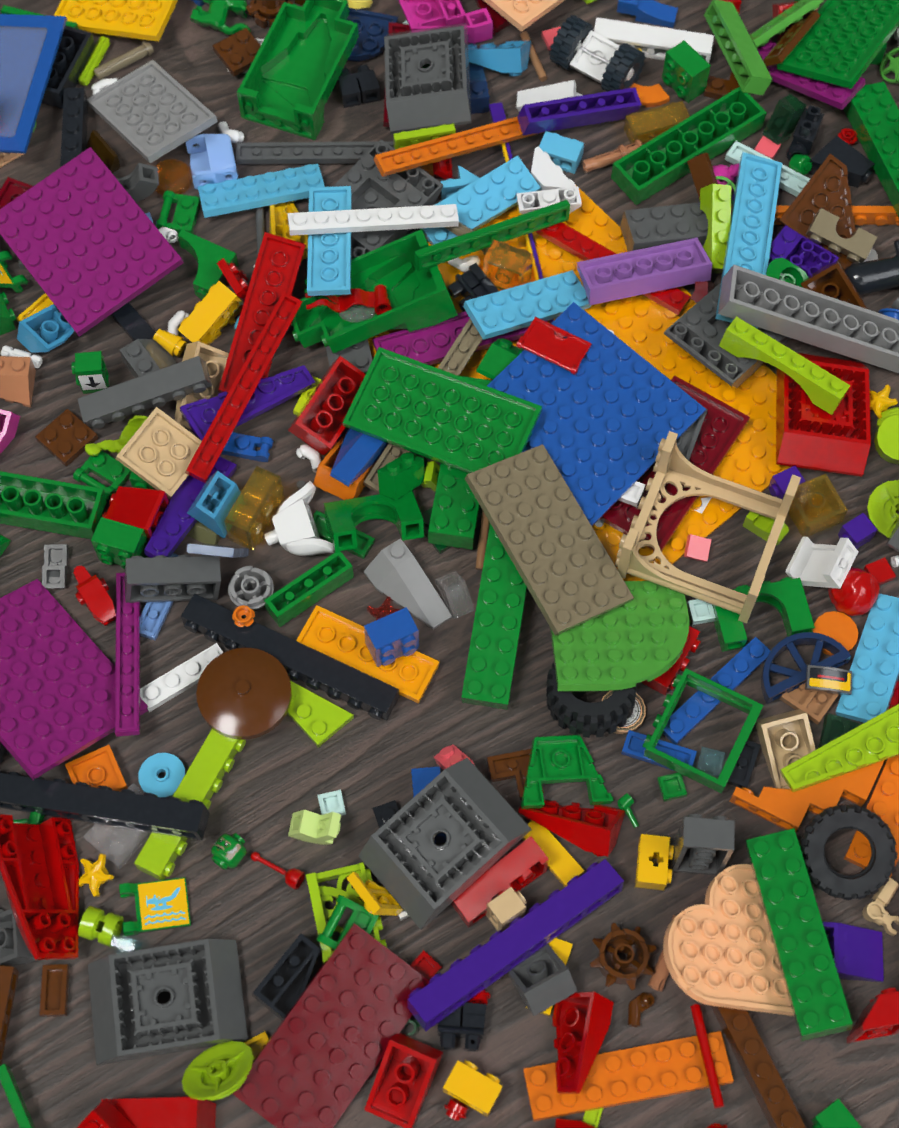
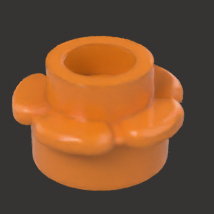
[232,605,255,627]

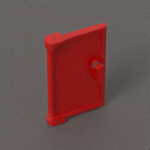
[516,317,592,375]

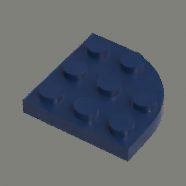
[346,8,399,62]

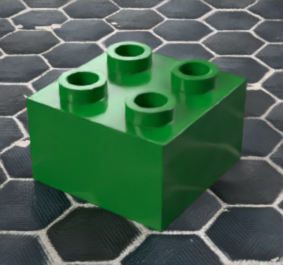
[662,40,711,103]
[91,517,148,569]

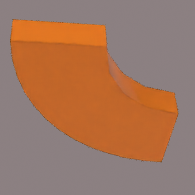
[630,82,670,107]

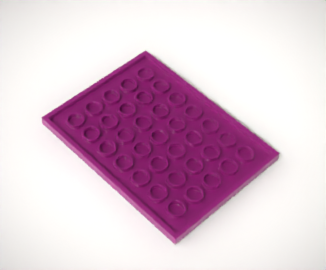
[0,147,184,337]
[0,579,148,780]

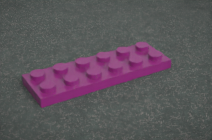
[756,40,865,110]

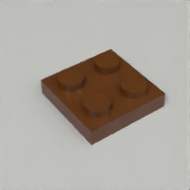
[213,28,260,77]
[35,408,99,467]

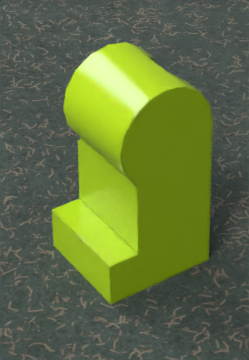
[743,511,789,545]

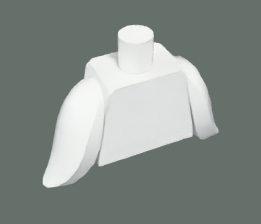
[264,481,335,556]

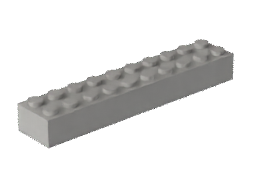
[718,265,899,373]

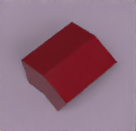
[690,281,715,303]

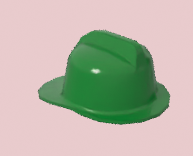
[766,258,808,287]

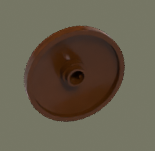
[196,648,292,740]

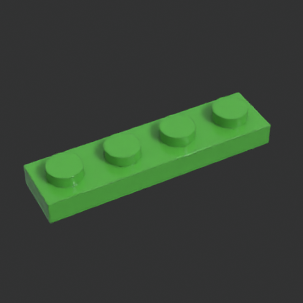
[750,0,824,47]

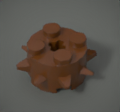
[590,923,656,991]

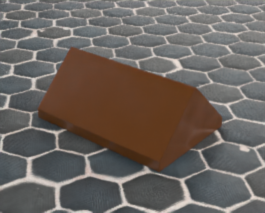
[801,261,868,309]

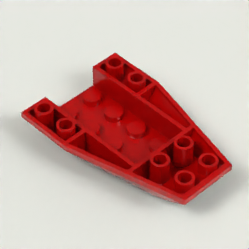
[0,814,79,960]

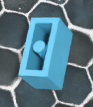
[539,131,584,174]

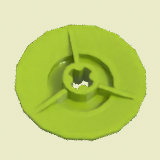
[867,480,899,538]
[181,1041,254,1100]

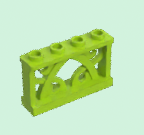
[306,862,387,963]

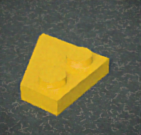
[346,872,404,916]

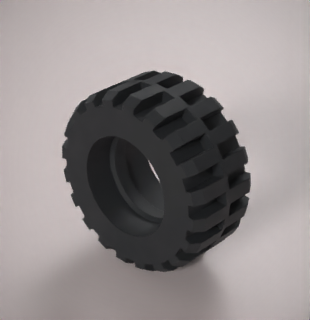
[546,662,637,738]
[800,804,897,900]

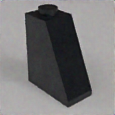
[809,135,875,188]

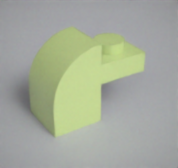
[288,809,341,845]

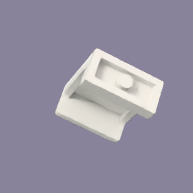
[786,536,858,589]

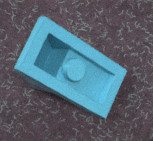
[440,166,479,200]

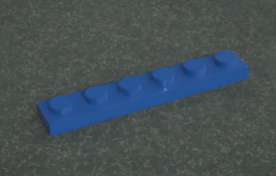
[663,637,771,745]

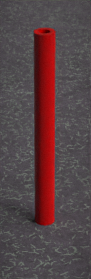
[690,1004,724,1108]

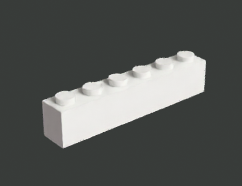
[594,17,714,63]

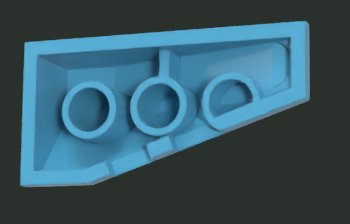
[468,40,531,76]
[17,304,74,353]

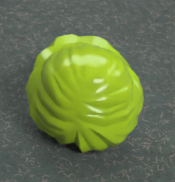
[85,415,148,457]

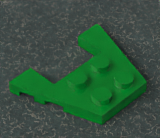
[521,735,613,809]

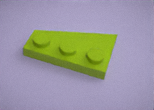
[287,680,354,748]

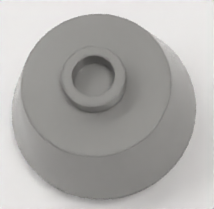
[228,566,274,611]

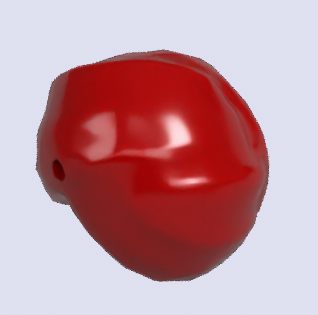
[828,567,880,616]

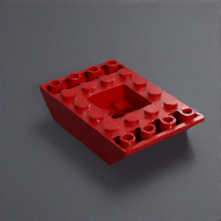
[776,352,871,477]

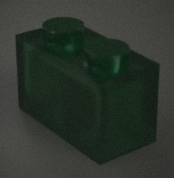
[762,94,807,145]

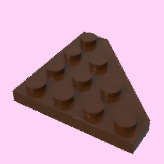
[778,154,856,269]

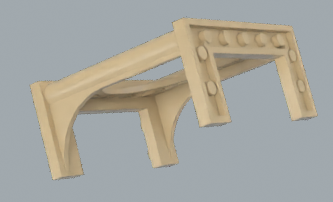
[615,431,801,623]

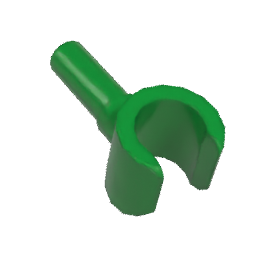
[617,793,639,828]
[13,812,44,825]

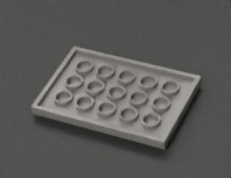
[86,60,218,163]

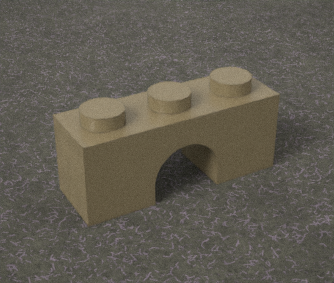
[805,208,877,263]

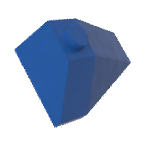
[330,428,389,487]

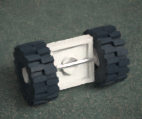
[549,15,645,92]

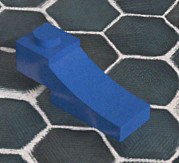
[617,0,678,28]

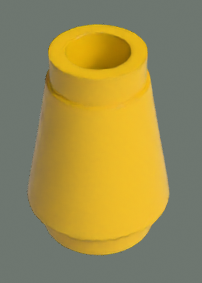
[153,329,187,357]

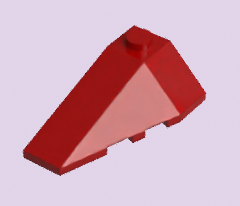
[519,800,625,857]
[552,992,614,1094]

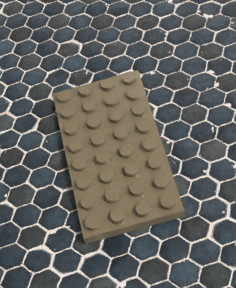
[465,444,634,636]

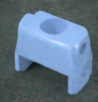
[185,134,238,189]

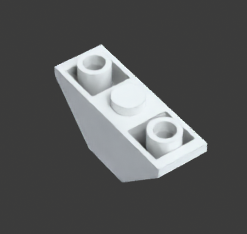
[531,146,576,191]
[516,186,582,215]

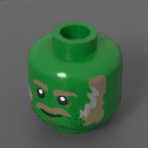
[211,833,247,870]

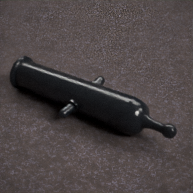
[844,240,899,295]

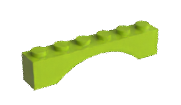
[719,316,851,415]

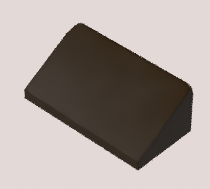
[86,129,121,173]

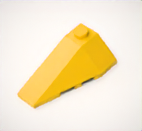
[269,201,308,261]

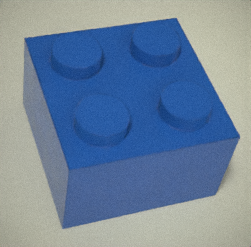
[364,607,419,667]

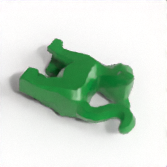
[190,0,251,35]

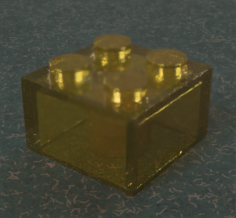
[483,239,533,290]
[788,474,848,537]

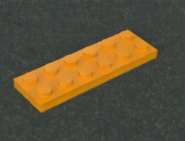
[296,605,439,704]

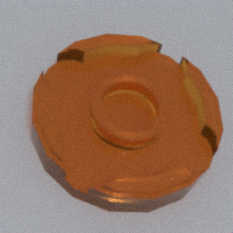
[155,159,192,195]

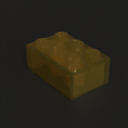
[224,466,285,551]

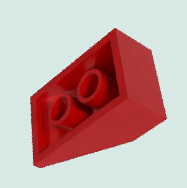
[364,1033,443,1128]

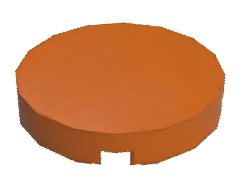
[813,611,859,656]

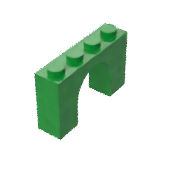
[324,490,424,552]
[712,577,815,652]

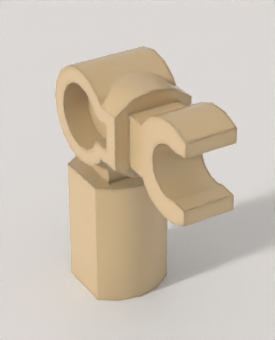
[862,877,899,936]

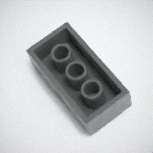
[620,202,708,252]
[124,555,221,603]
[672,814,735,875]

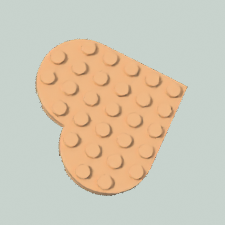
[663,864,794,1016]

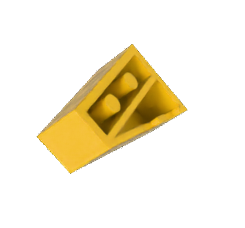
[177,281,244,345]

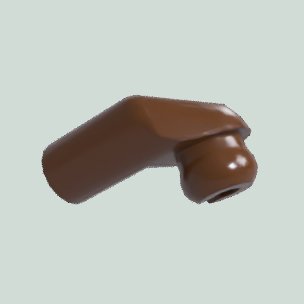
[628,992,655,1027]

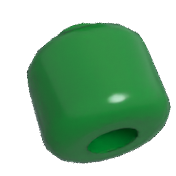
[789,154,812,175]

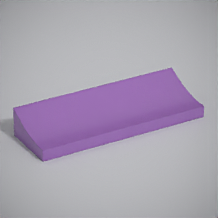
[577,238,712,305]

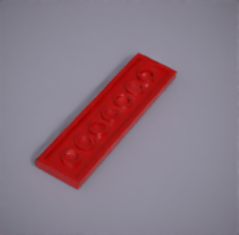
[218,232,306,393]

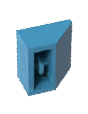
[187,471,247,539]

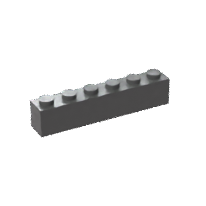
[78,356,212,429]

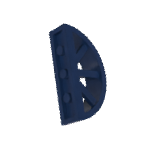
[761,632,851,704]

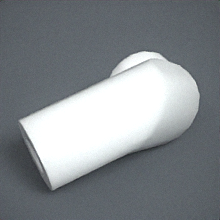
[168,311,189,335]

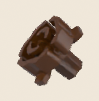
[246,0,293,29]

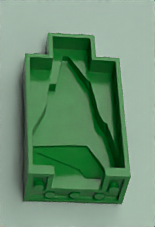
[237,0,359,140]
[290,229,458,354]

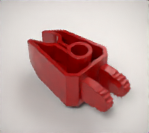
[73,565,116,626]

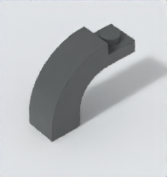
[116,163,159,202]

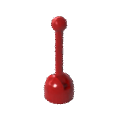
[251,852,305,890]

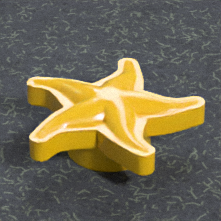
[870,385,898,418]
[79,854,114,897]

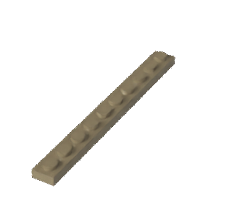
[363,319,483,494]

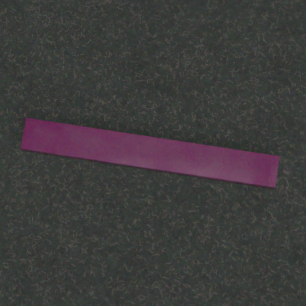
[115,572,140,737]

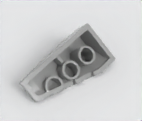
[364,538,452,630]

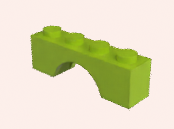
[700,184,731,274]

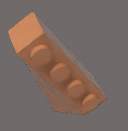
[0,356,36,408]

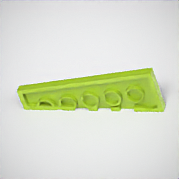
[780,704,899,792]

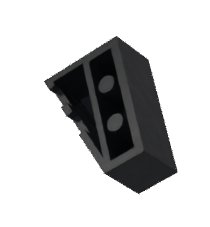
[252,933,320,1021]

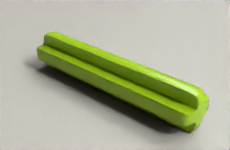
[78,36,110,86]

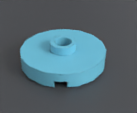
[138,753,186,799]

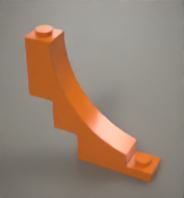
[729,760,884,832]

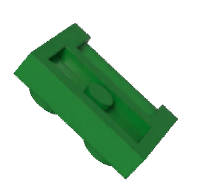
[155,190,201,234]
[73,451,131,501]
[316,895,379,949]

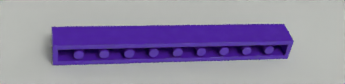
[408,859,624,1032]

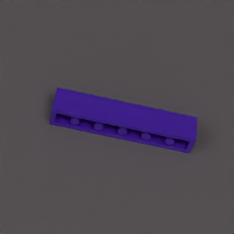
[517,87,641,135]

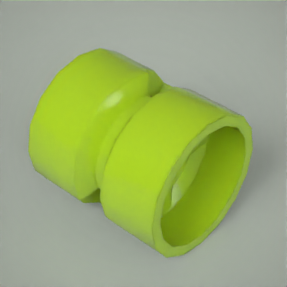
[78,906,124,948]

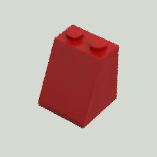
[102,486,169,542]

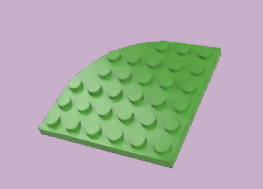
[550,581,689,691]

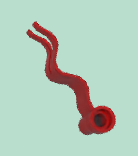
[305,285,392,315]

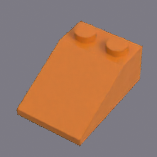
[313,431,377,500]

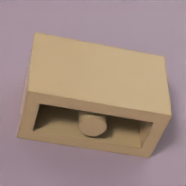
[486,887,527,932]

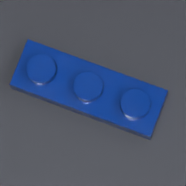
[621,730,697,771]

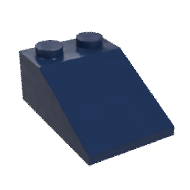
[469,63,489,114]

